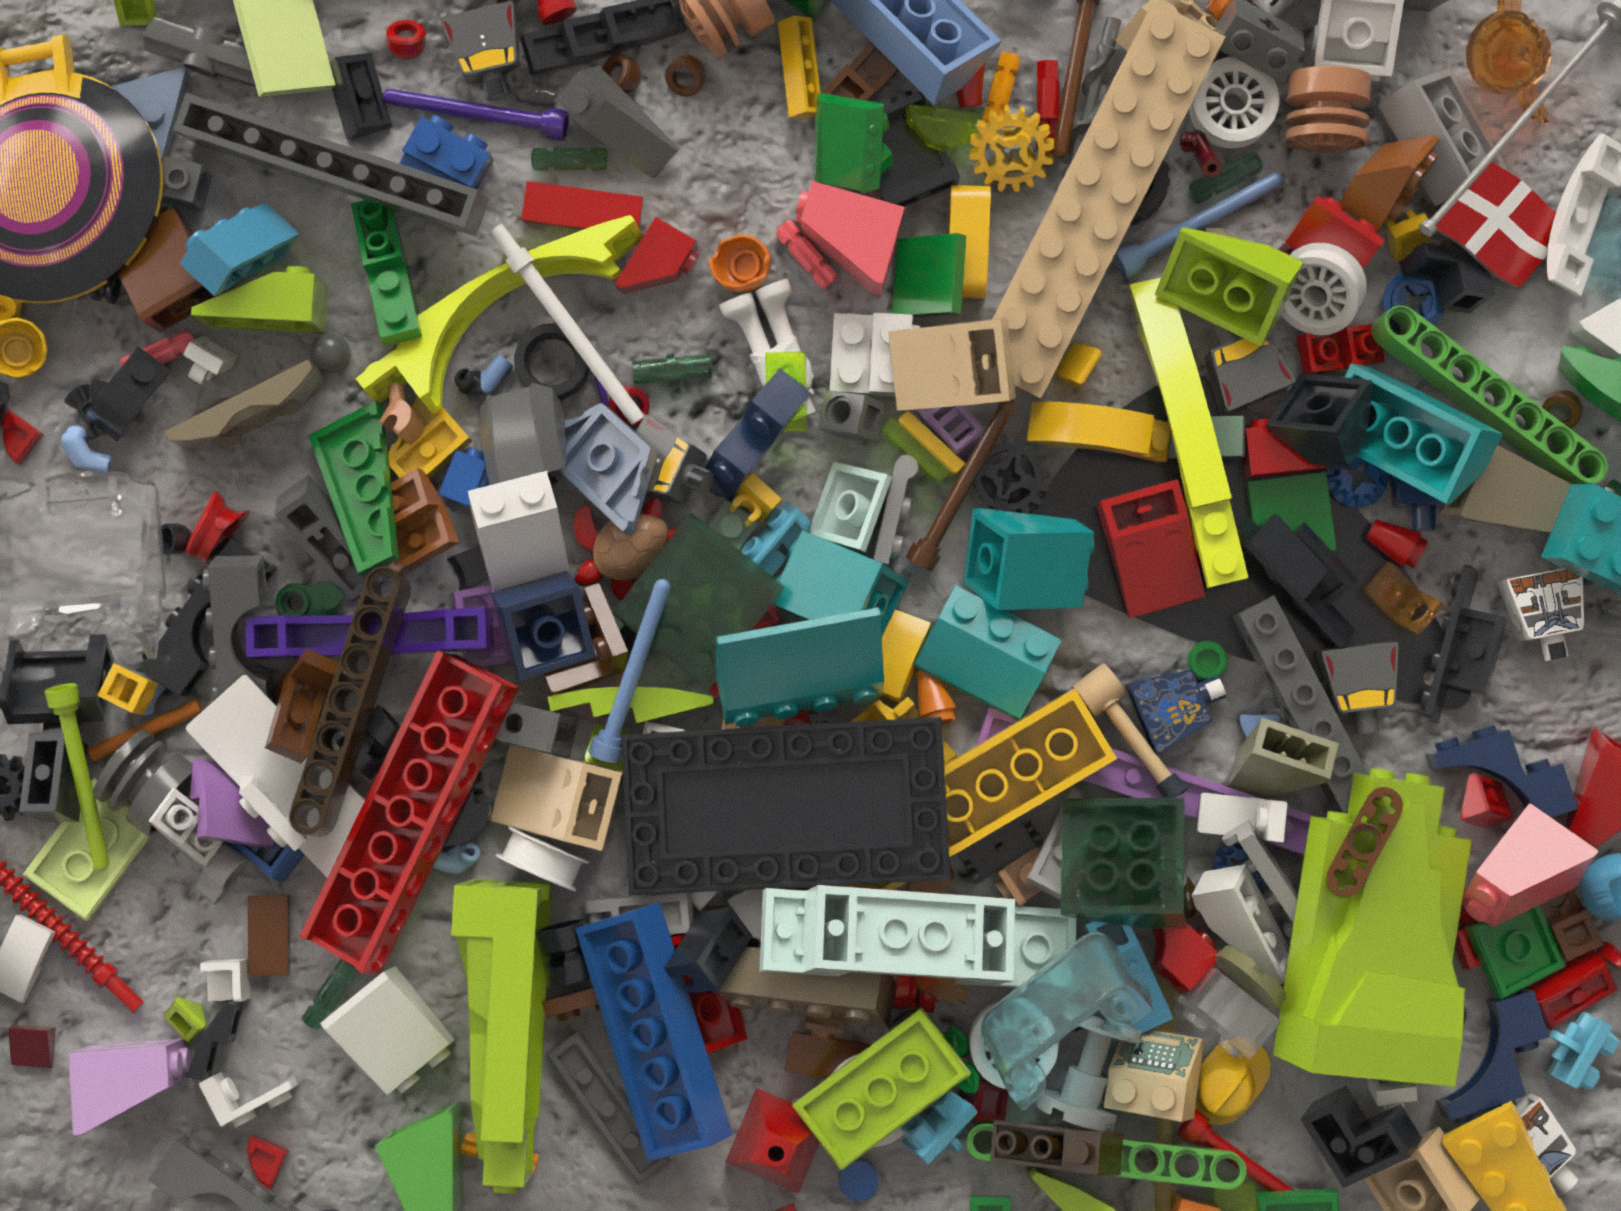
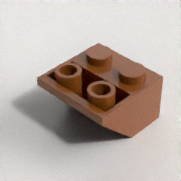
[1340,134,1440,230]

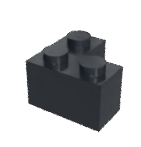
[1301,1086,1422,1188]

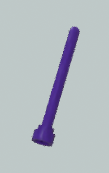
[382,89,569,142]

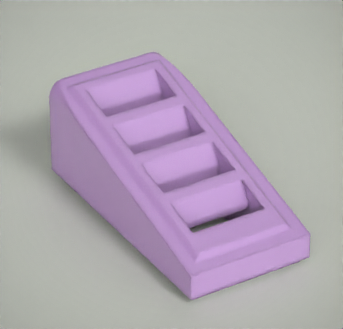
[914,405,985,461]

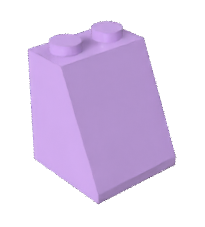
[69,1039,192,1135]

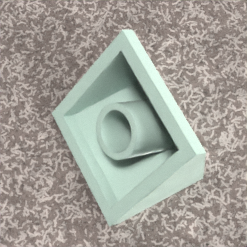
[809,462,892,556]

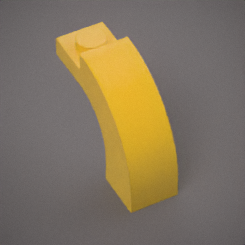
[1027,402,1171,462]

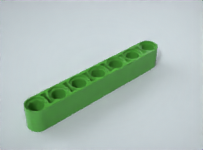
[1371,305,1608,484]
[967,1123,1246,1189]

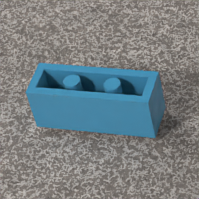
[180,202,300,296]

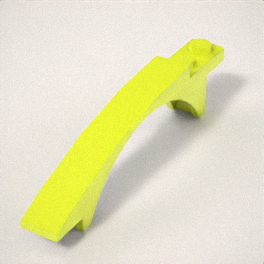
[355,215,643,414]
[1129,277,1248,588]

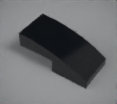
[187,1001,244,1081]

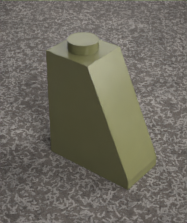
[1228,717,1339,799]

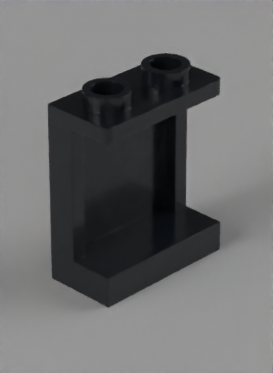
[876,90,960,207]
[0,634,114,724]

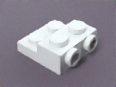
[1310,0,1404,81]
[830,313,920,397]

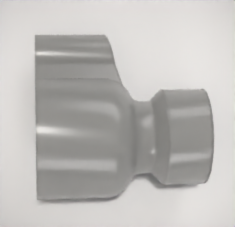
[182,843,249,905]

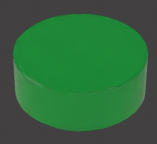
[1186,640,1228,680]

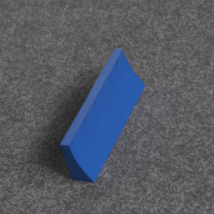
[575,902,733,1161]

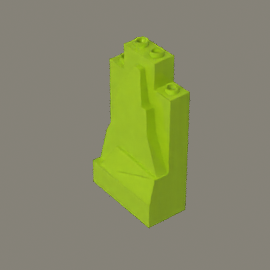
[1273,768,1472,1087]
[451,879,553,1194]

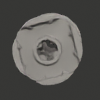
[1036,1005,1142,1132]

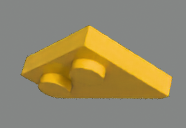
[388,393,472,479]

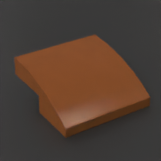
[389,468,459,575]

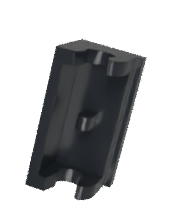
[956,812,1043,885]
[664,906,753,993]

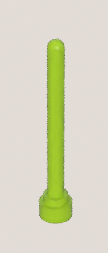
[45,683,110,871]

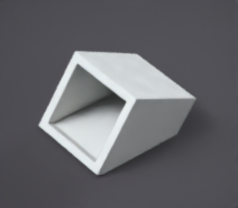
[468,471,570,593]
[320,966,455,1095]

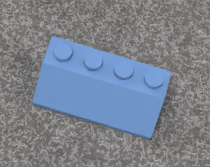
[831,0,1001,105]

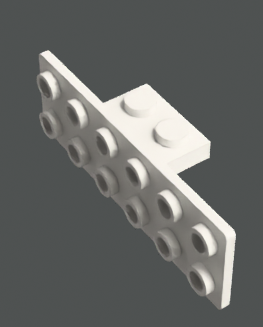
[186,675,365,878]

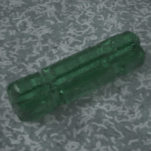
[531,147,608,171]
[1189,151,1264,203]
[302,959,359,1030]

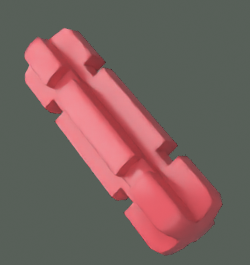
[776,220,837,289]
[120,329,195,366]

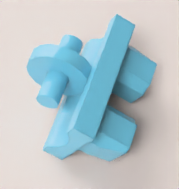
[1547,1011,1620,1090]
[901,1091,978,1164]

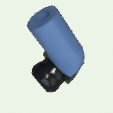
[454,354,513,396]

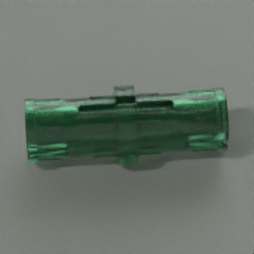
[632,353,712,385]

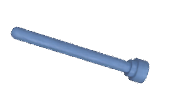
[1113,173,1283,279]
[589,579,670,763]

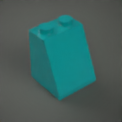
[962,508,1094,610]
[769,530,910,636]

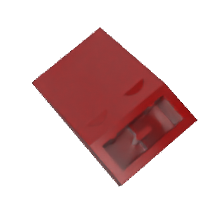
[1096,479,1205,618]

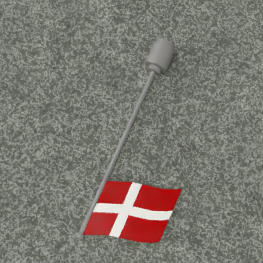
[1419,0,1621,287]

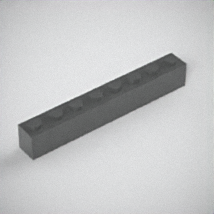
[173,93,489,237]

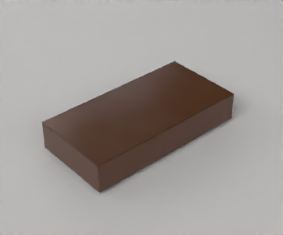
[248,895,290,976]

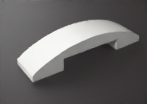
[1547,134,1621,296]

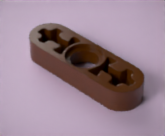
[1326,787,1403,898]

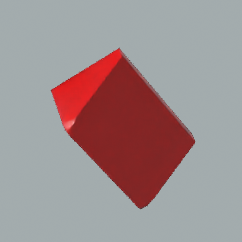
[1460,773,1513,828]
[1526,949,1618,1030]

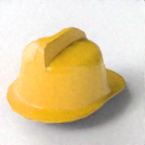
[1195,1036,1271,1125]

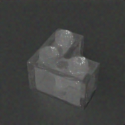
[1176,967,1281,1060]

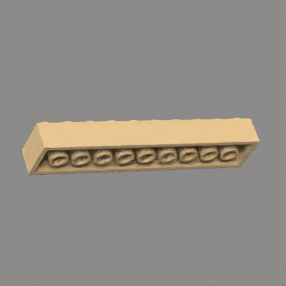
[992,1,1226,398]

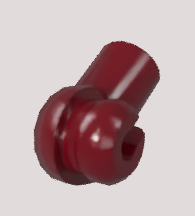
[1180,129,1222,177]

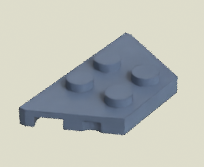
[112,67,190,162]
[559,403,658,536]

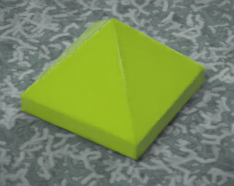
[113,0,159,26]
[163,997,206,1044]

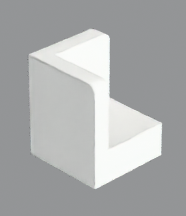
[200,958,251,1002]

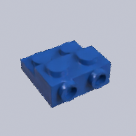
[399,115,493,189]

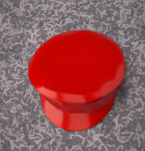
[185,491,250,563]

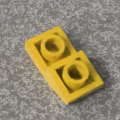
[882,609,932,702]

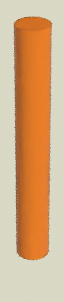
[88,699,203,762]

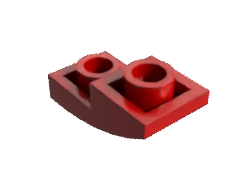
[1296,324,1385,374]

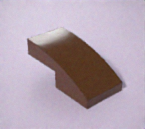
[821,41,899,101]
[1541,888,1603,962]
[785,1030,870,1079]

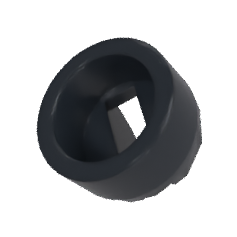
[158,523,192,555]

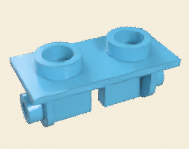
[736,502,812,583]

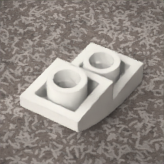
[149,788,223,866]
[0,914,56,1003]

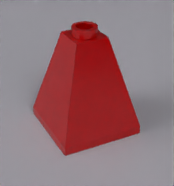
[1565,728,1621,847]
[725,1087,820,1193]

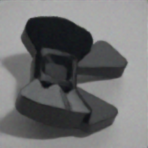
[64,379,107,439]

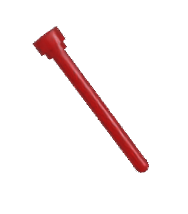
[1177,1109,1294,1192]

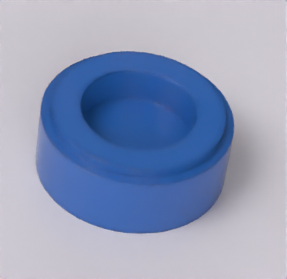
[838,1158,878,1201]

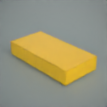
[897,410,966,478]

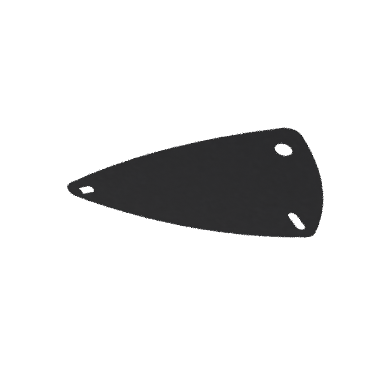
[1032,375,1471,710]

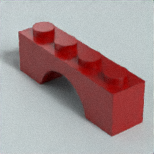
[1068,844,1218,994]

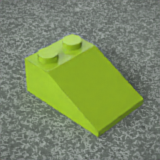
[1154,227,1304,347]
[191,266,328,334]

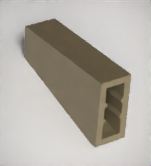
[1440,445,1571,534]

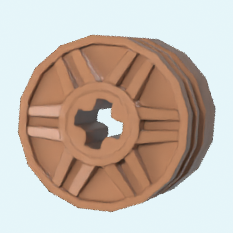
[678,0,775,60]
[1284,66,1372,153]

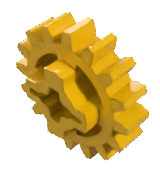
[969,105,1054,192]

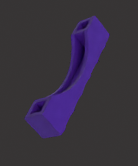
[245,607,494,660]

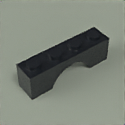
[140,538,278,697]

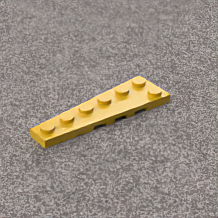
[1442,1101,1567,1211]

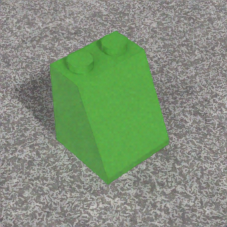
[375,1101,463,1211]

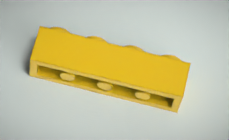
[777,15,821,119]

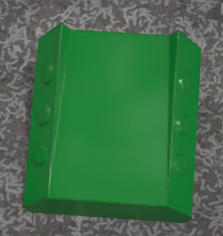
[813,93,893,194]

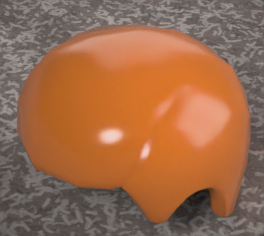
[709,234,772,294]

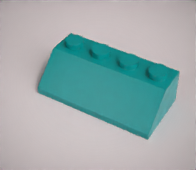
[1345,363,1503,504]

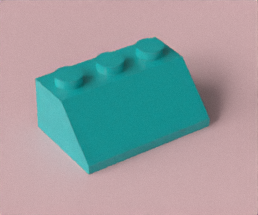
[913,585,1061,721]

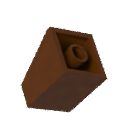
[117,206,227,333]

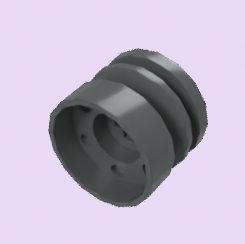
[93,729,193,836]

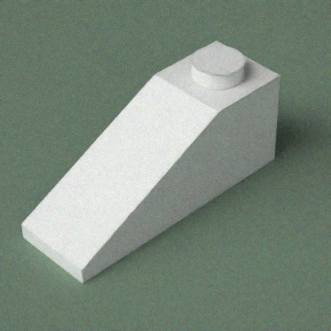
[1191,864,1290,984]

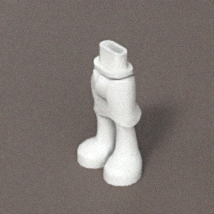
[719,279,816,421]

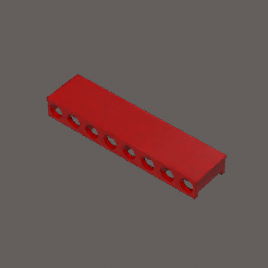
[299,650,520,976]

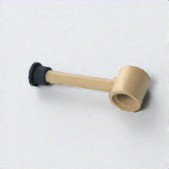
[1071,663,1191,805]

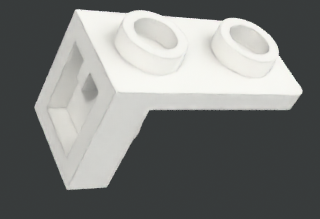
[1197,793,1287,842]
[199,1072,298,1128]

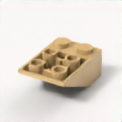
[888,318,1016,411]
[490,744,623,851]

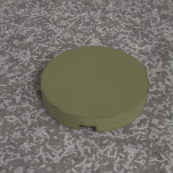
[1215,945,1286,1011]

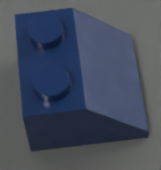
[491,571,596,681]

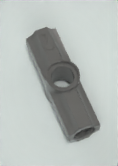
[143,17,256,87]

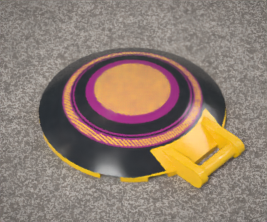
[0,34,163,303]

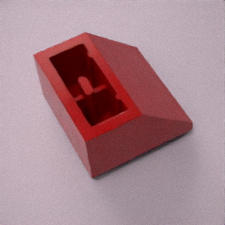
[1278,196,1385,279]

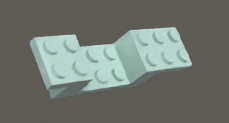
[760,885,1077,991]

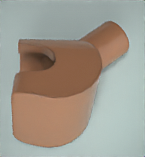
[379,383,424,445]

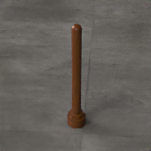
[1053,0,1100,158]
[906,399,1016,571]

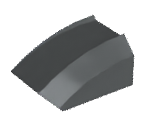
[479,383,566,485]

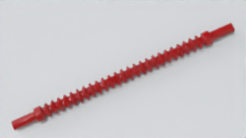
[0,861,145,1013]

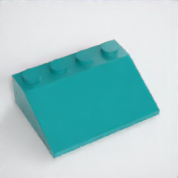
[716,607,884,726]

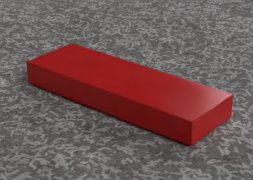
[521,181,644,230]

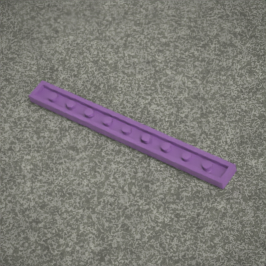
[976,707,1313,855]

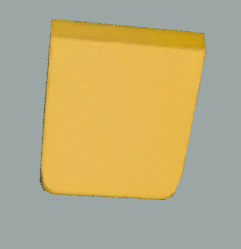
[1054,343,1102,390]

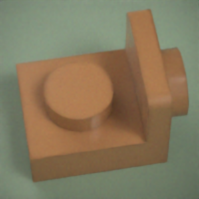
[995,847,1042,907]

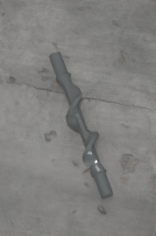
[1061,17,1121,178]

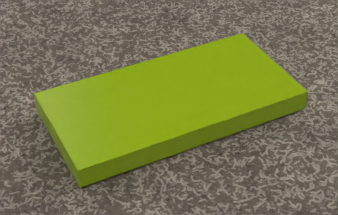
[792,1007,971,1171]

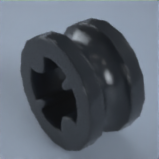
[91,271,122,304]

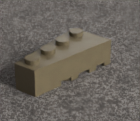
[719,947,896,1029]

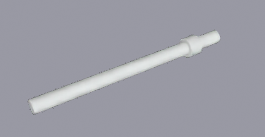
[489,224,644,425]

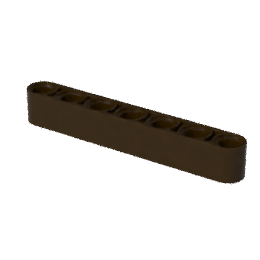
[289,566,411,837]

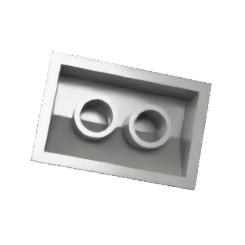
[1378,68,1507,206]

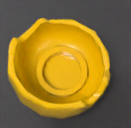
[0,317,48,379]

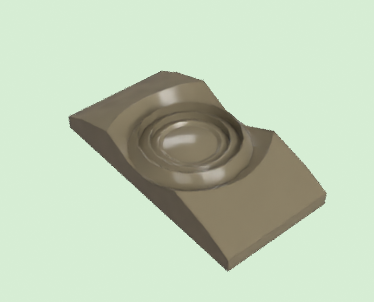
[164,360,326,449]

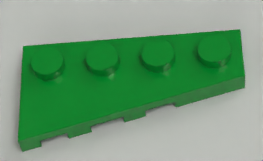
[308,401,399,577]

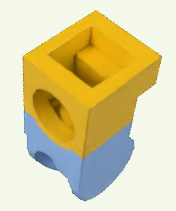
[97,663,166,716]

